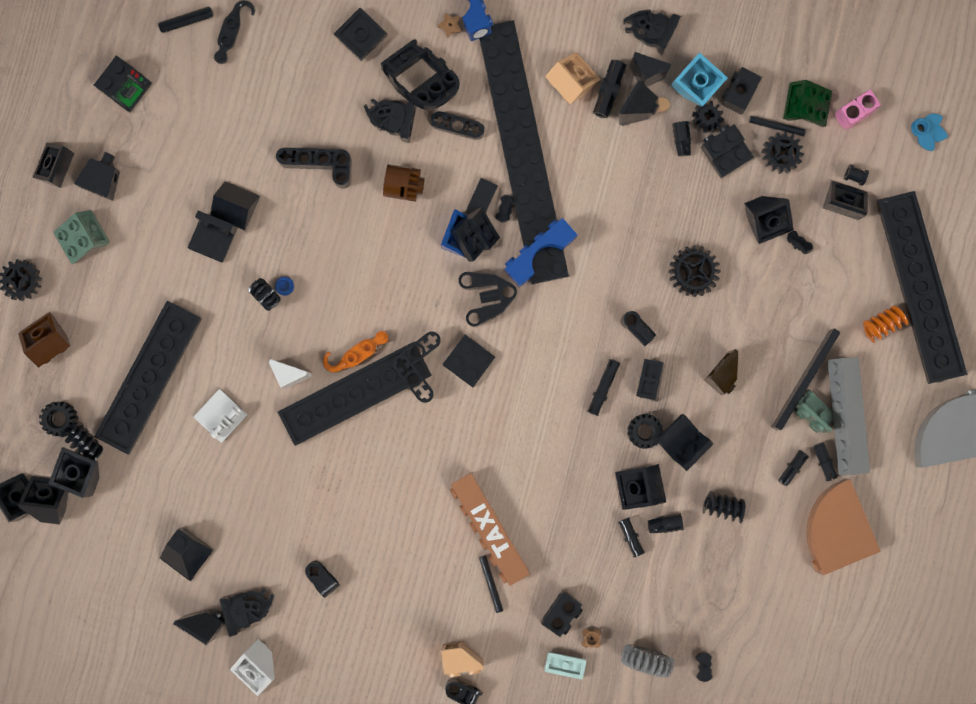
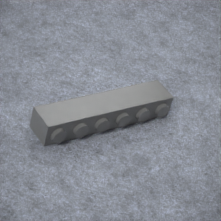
[828,357,870,475]

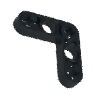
[393,331,441,403]

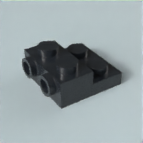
[700,124,754,179]

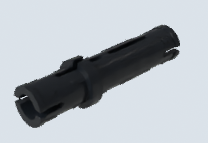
[587,359,620,416]

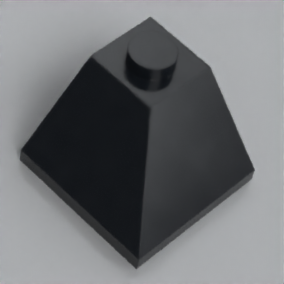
[619,80,660,126]
[744,196,794,244]
[48,447,100,498]
[18,476,69,525]
[159,527,214,581]
[173,609,225,645]

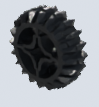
[668,245,721,297]

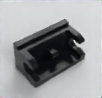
[636,359,665,402]

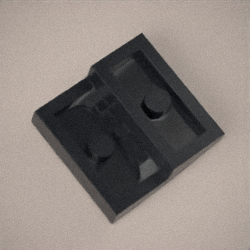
[450,207,500,262]

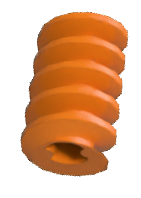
[863,305,909,343]

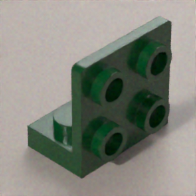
[783,80,832,127]

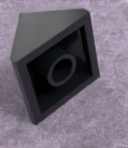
[630,52,671,87]
[33,143,75,188]
[823,180,868,220]
[210,181,260,231]
[0,473,29,523]

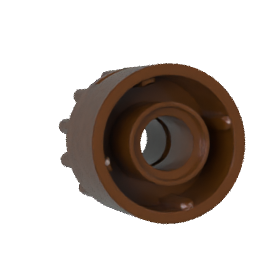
[383,164,425,202]

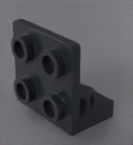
[188,210,238,263]

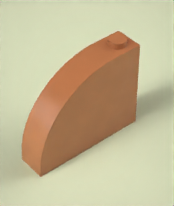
[807,479,881,575]

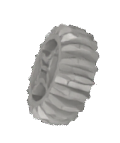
[621,644,674,678]

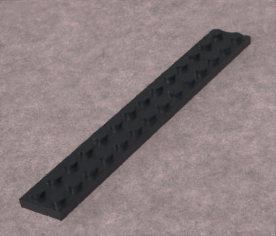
[479,20,569,285]

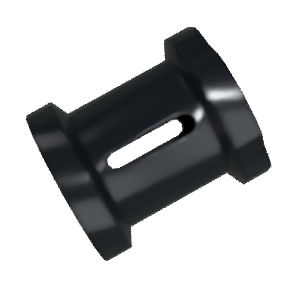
[844,164,869,186]

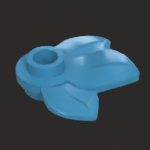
[911,113,948,151]

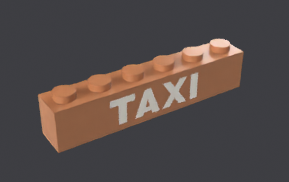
[450,473,530,586]

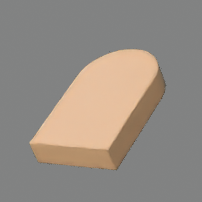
[657,97,670,112]

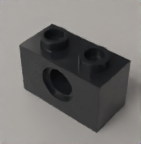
[721,67,762,115]

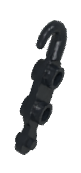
[214,0,255,64]

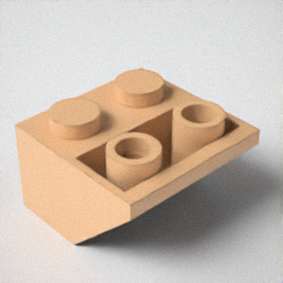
[441,642,484,677]

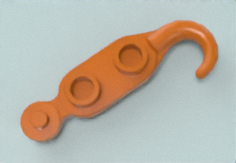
[323,331,389,373]

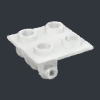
[194,389,248,443]

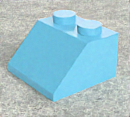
[670,52,728,107]

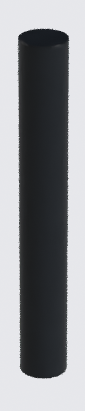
[749,116,806,137]
[479,555,504,613]

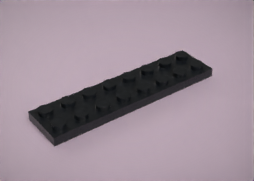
[94,301,202,455]
[278,341,432,446]

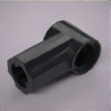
[620,311,656,347]

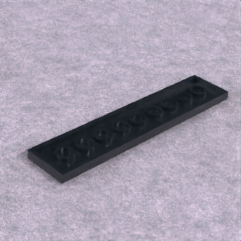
[876,191,968,384]

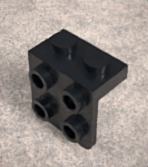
[657,414,713,471]

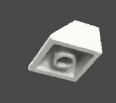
[230,639,275,696]

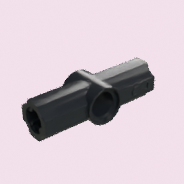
[592,60,627,119]

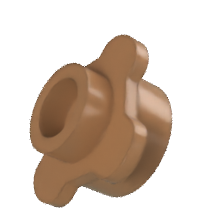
[582,628,601,648]

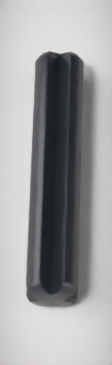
[158,6,214,33]

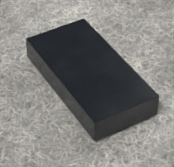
[465,178,498,214]

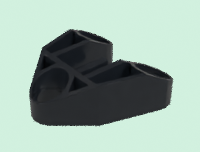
[459,272,517,327]

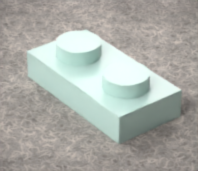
[544,651,587,680]

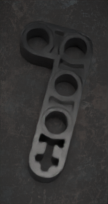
[276,148,352,189]

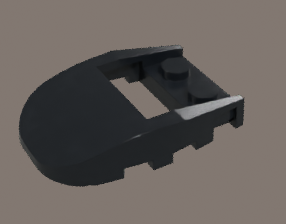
[380,39,460,110]

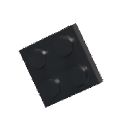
[334,8,387,61]
[442,335,495,388]

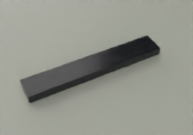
[771,328,840,431]

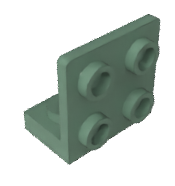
[54,210,110,264]
[795,390,834,433]

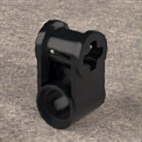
[305,561,340,598]
[445,678,483,704]

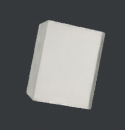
[269,359,312,389]

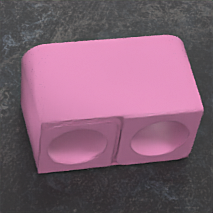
[835,89,881,129]

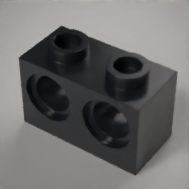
[540,590,583,637]

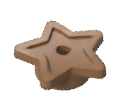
[437,13,461,38]

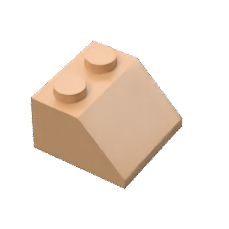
[545,52,601,104]

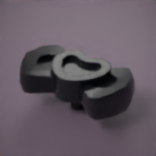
[495,194,515,223]
[787,231,813,254]
[696,652,713,682]

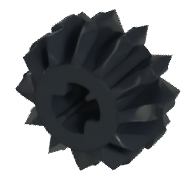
[691,101,724,133]
[248,278,281,311]

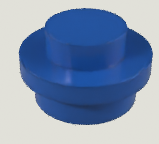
[275,276,294,296]

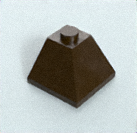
[704,349,738,395]

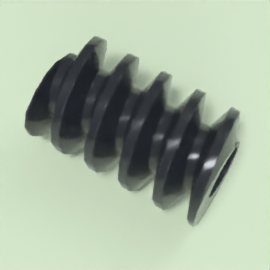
[60,422,103,460]
[702,491,746,524]

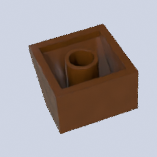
[18,312,70,368]

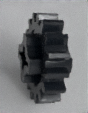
[761,132,804,174]
[0,259,42,301]

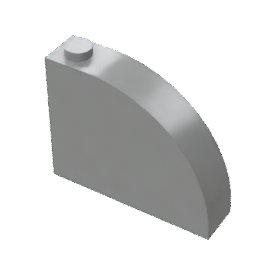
[914,389,976,468]

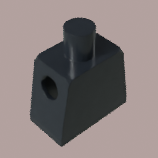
[74,152,120,201]

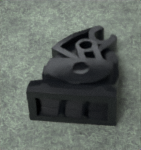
[623,10,681,55]
[364,98,416,143]
[219,588,275,637]

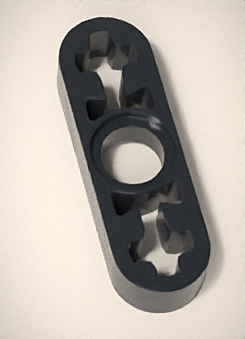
[431,111,484,140]

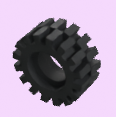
[39,401,78,436]
[627,414,664,449]

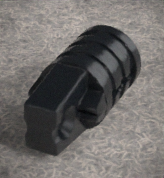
[672,121,691,157]
[648,513,684,534]

